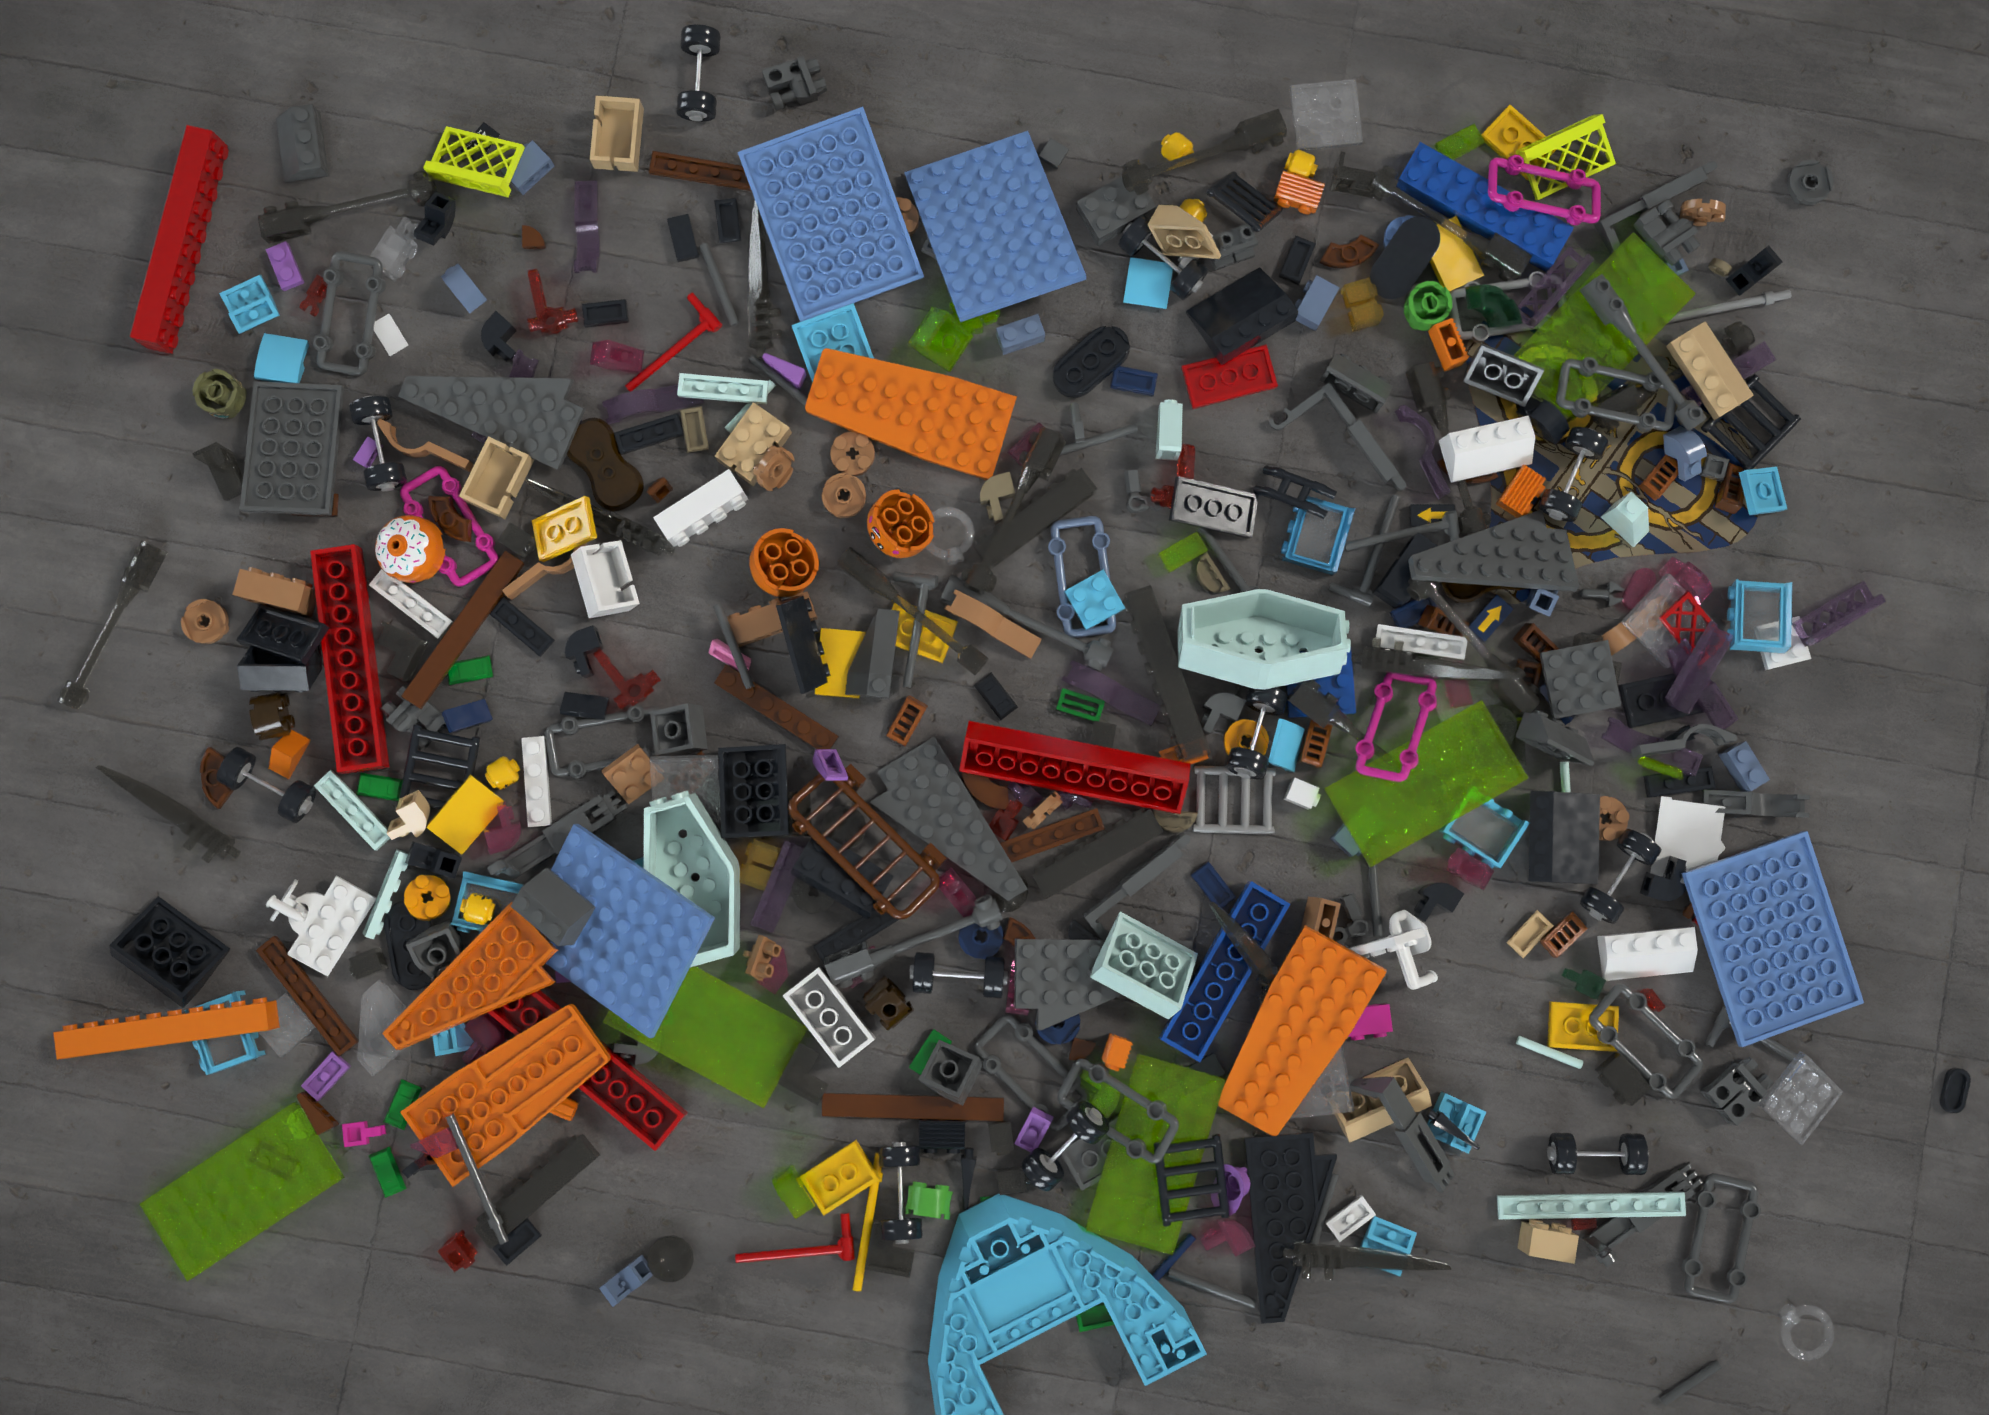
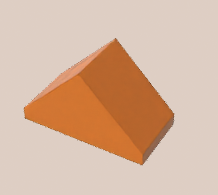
[268,729,311,779]

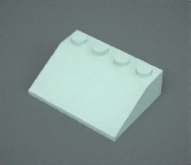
[1090,912,1198,1019]

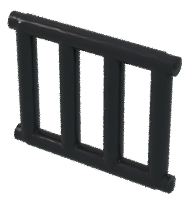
[1207,171,1283,232]
[1701,374,1801,470]
[399,724,480,809]
[1154,1134,1230,1227]

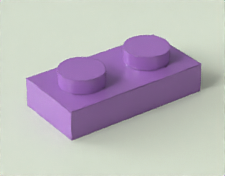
[265,241,305,291]
[301,1051,351,1101]
[1014,1107,1053,1152]

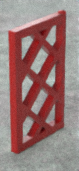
[1659,591,1727,668]

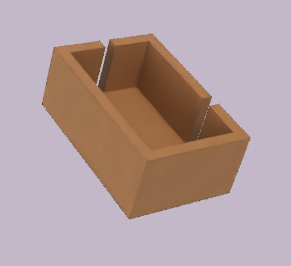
[232,567,316,617]

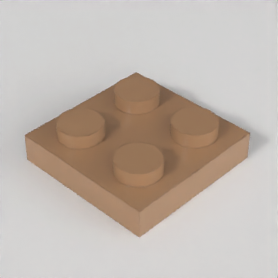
[601,744,665,804]

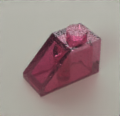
[590,340,644,373]
[939,867,977,918]

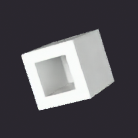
[1283,778,1321,810]

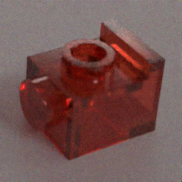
[437,1229,478,1272]

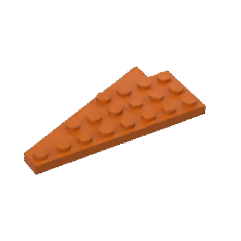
[382,902,558,1050]

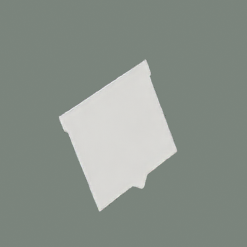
[1650,796,1725,884]

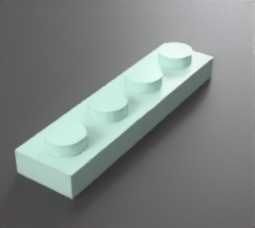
[677,373,769,404]
[314,770,390,851]
[363,849,408,940]

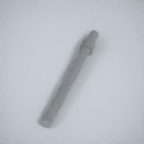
[1660,290,1792,325]

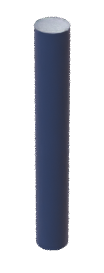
[1152,1233,1196,1281]

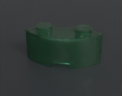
[1465,284,1522,328]

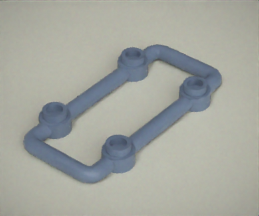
[1048,516,1116,638]

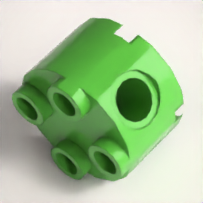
[1404,281,1452,331]
[904,1182,953,1220]

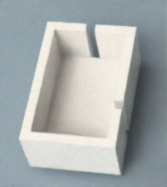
[571,540,640,618]

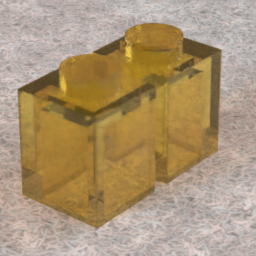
[1341,277,1384,332]
[739,839,782,891]

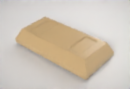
[1506,910,1554,958]

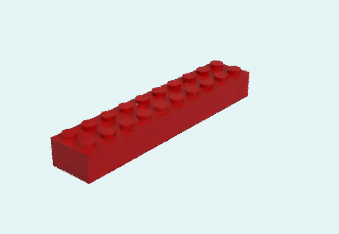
[130,125,228,354]
[310,544,389,774]
[959,721,1191,814]
[487,990,688,1151]

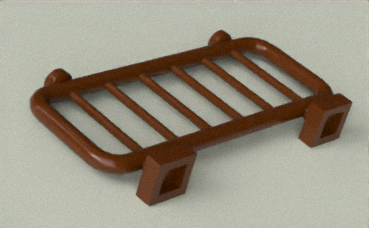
[788,764,946,920]

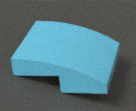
[1123,257,1173,309]
[219,275,280,334]
[254,333,309,383]
[1269,718,1305,772]
[1427,1091,1486,1154]
[1356,1216,1417,1277]

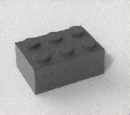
[1076,170,1156,246]

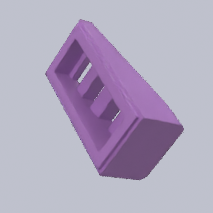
[762,353,807,389]
[812,749,848,781]

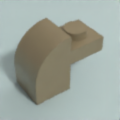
[980,472,1015,524]

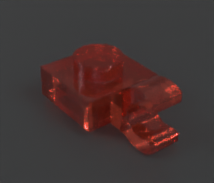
[300,274,327,317]
[989,799,1024,841]

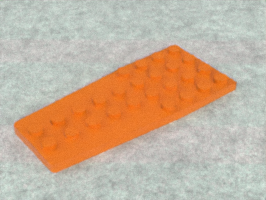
[805,348,1017,480]
[1217,925,1387,1136]
[400,1004,611,1187]

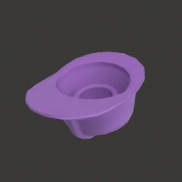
[1211,1164,1251,1216]

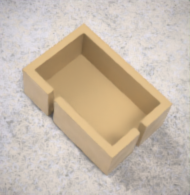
[590,96,644,172]
[715,402,792,486]
[459,436,534,519]

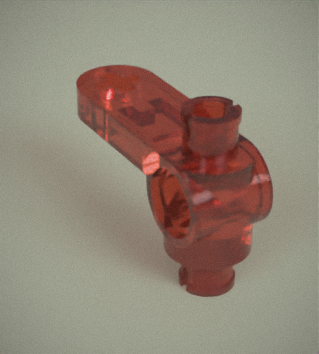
[527,268,579,334]
[1150,443,1195,509]
[593,648,661,710]

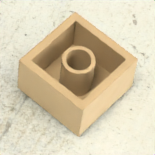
[1518,1219,1579,1264]

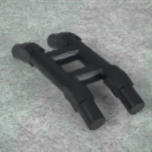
[1253,466,1337,519]

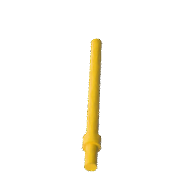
[852,1153,883,1291]

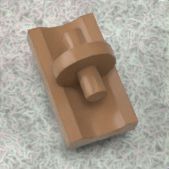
[743,935,782,981]

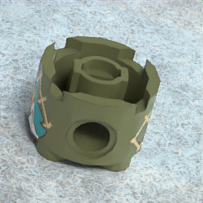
[192,369,247,419]

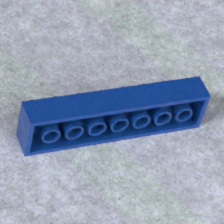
[1394,142,1574,272]
[1158,881,1290,1062]

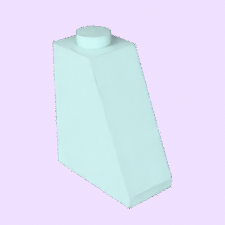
[1155,400,1183,461]
[1601,492,1649,547]

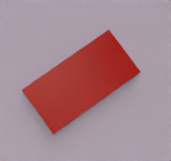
[1181,344,1278,409]

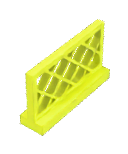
[1516,114,1616,200]
[423,126,525,197]

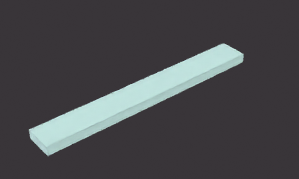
[1497,1192,1686,1220]

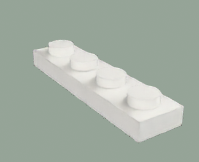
[369,569,454,640]
[1374,624,1468,660]
[522,736,552,827]

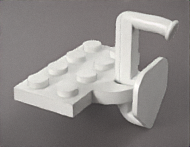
[266,875,377,976]
[1348,910,1438,990]

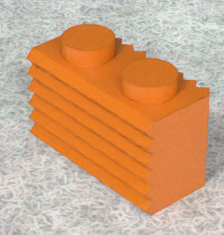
[1273,171,1325,215]
[1428,318,1469,372]
[1496,464,1546,518]
[1101,1033,1133,1071]

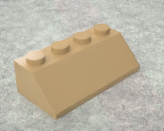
[1666,321,1754,420]
[1326,1058,1432,1143]

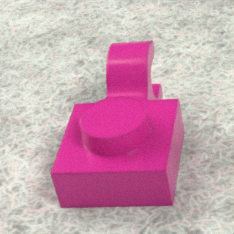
[342,1121,386,1147]

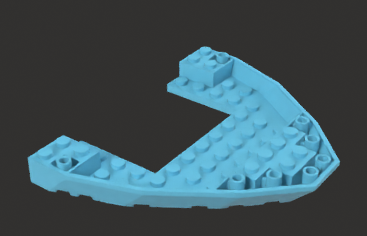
[928,1193,1207,1415]

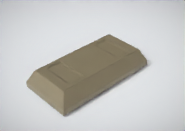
[680,406,709,453]

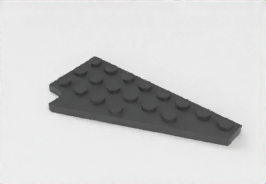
[398,376,585,470]
[1408,510,1579,592]
[871,736,1028,901]
[1014,939,1193,1030]

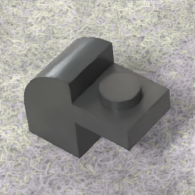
[1200,693,1246,735]
[614,1028,665,1064]

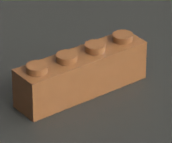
[727,591,818,647]
[1300,897,1341,940]

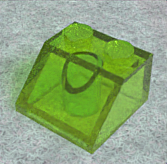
[908,306,974,372]

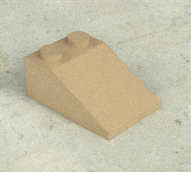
[1147,205,1221,259]

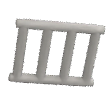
[1192,766,1276,835]

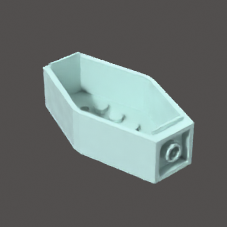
[1177,589,1351,690]
[644,790,740,967]

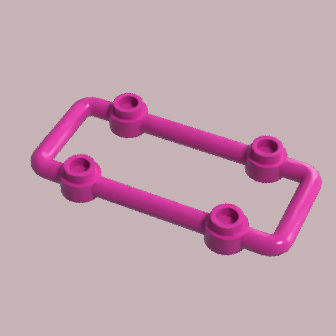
[1488,155,1601,226]
[400,466,499,587]
[1355,671,1437,782]

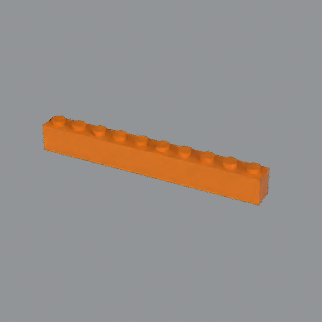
[53,997,280,1060]

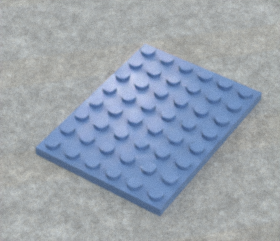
[738,107,924,322]
[904,131,1086,322]
[546,824,715,1038]
[1681,831,1864,1047]

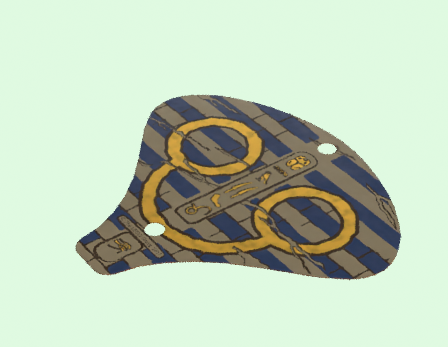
[1466,306,1758,604]

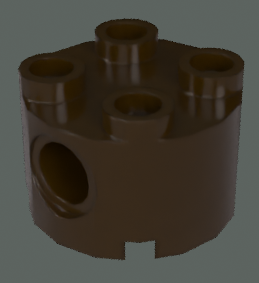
[249,692,295,741]
[862,976,914,1031]

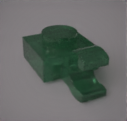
[1562,968,1606,1000]

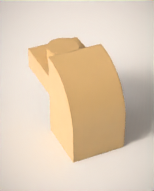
[387,790,430,840]

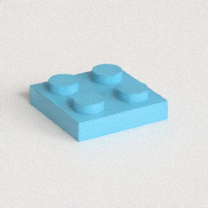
[1739,467,1787,515]
[1064,569,1125,630]

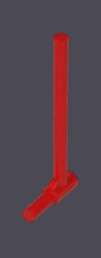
[625,292,722,392]
[735,1213,855,1263]

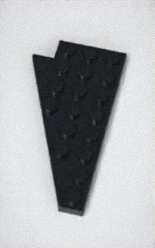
[1244,1132,1337,1324]

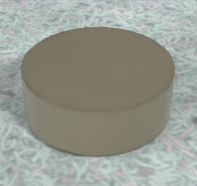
[1708,258,1732,277]

